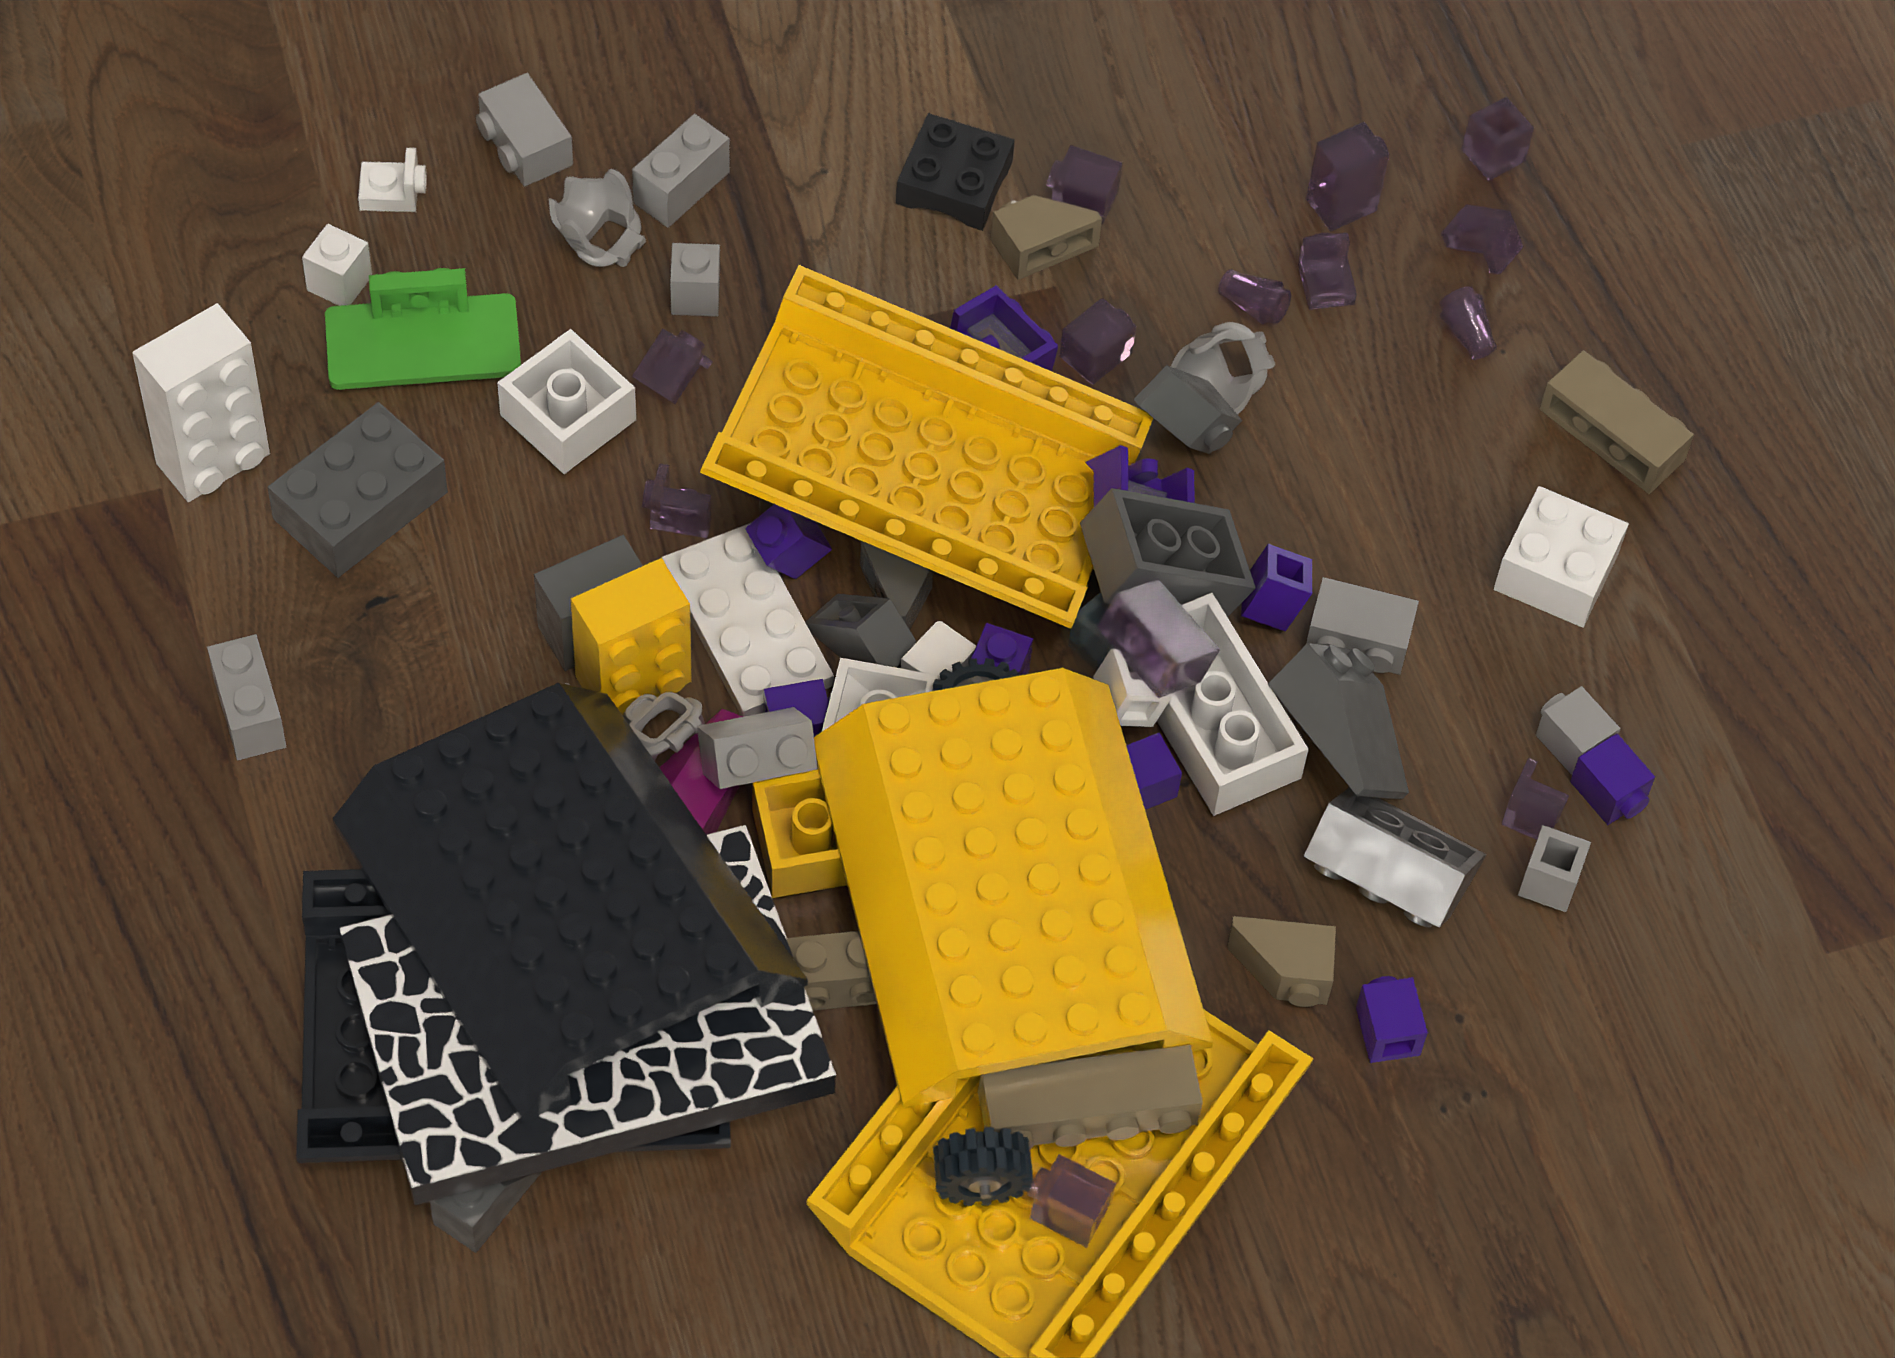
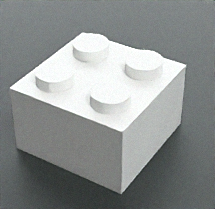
[497,329,636,474]
[1493,486,1629,628]

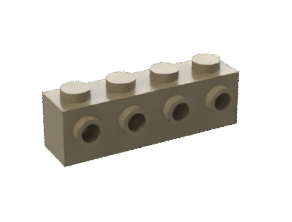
[787,931,877,1011]
[978,1045,1203,1149]

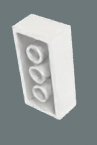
[132,303,270,502]
[1121,593,1308,816]

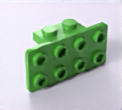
[325,268,521,390]

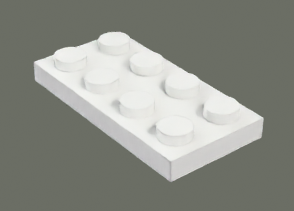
[662,523,834,717]

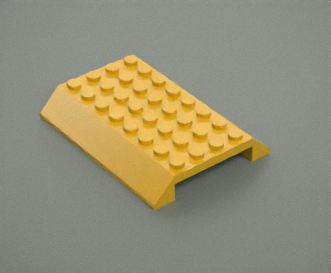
[700,265,1153,629]
[814,668,1213,1108]
[807,1009,1313,1358]

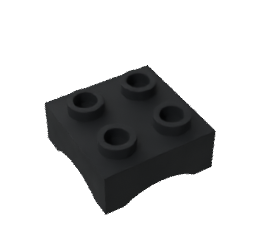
[896,113,1015,231]

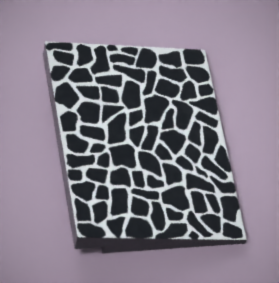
[340,825,836,1205]

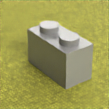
[476,73,573,187]
[632,114,729,228]
[1306,577,1419,675]
[207,634,287,761]
[697,707,818,789]

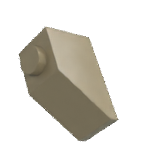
[991,195,1102,280]
[1227,916,1336,1007]

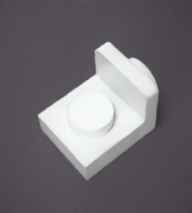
[358,148,426,212]

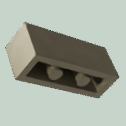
[1540,350,1694,494]

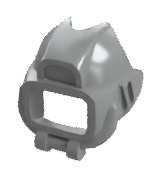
[548,169,646,267]
[1171,322,1275,415]
[623,692,705,760]

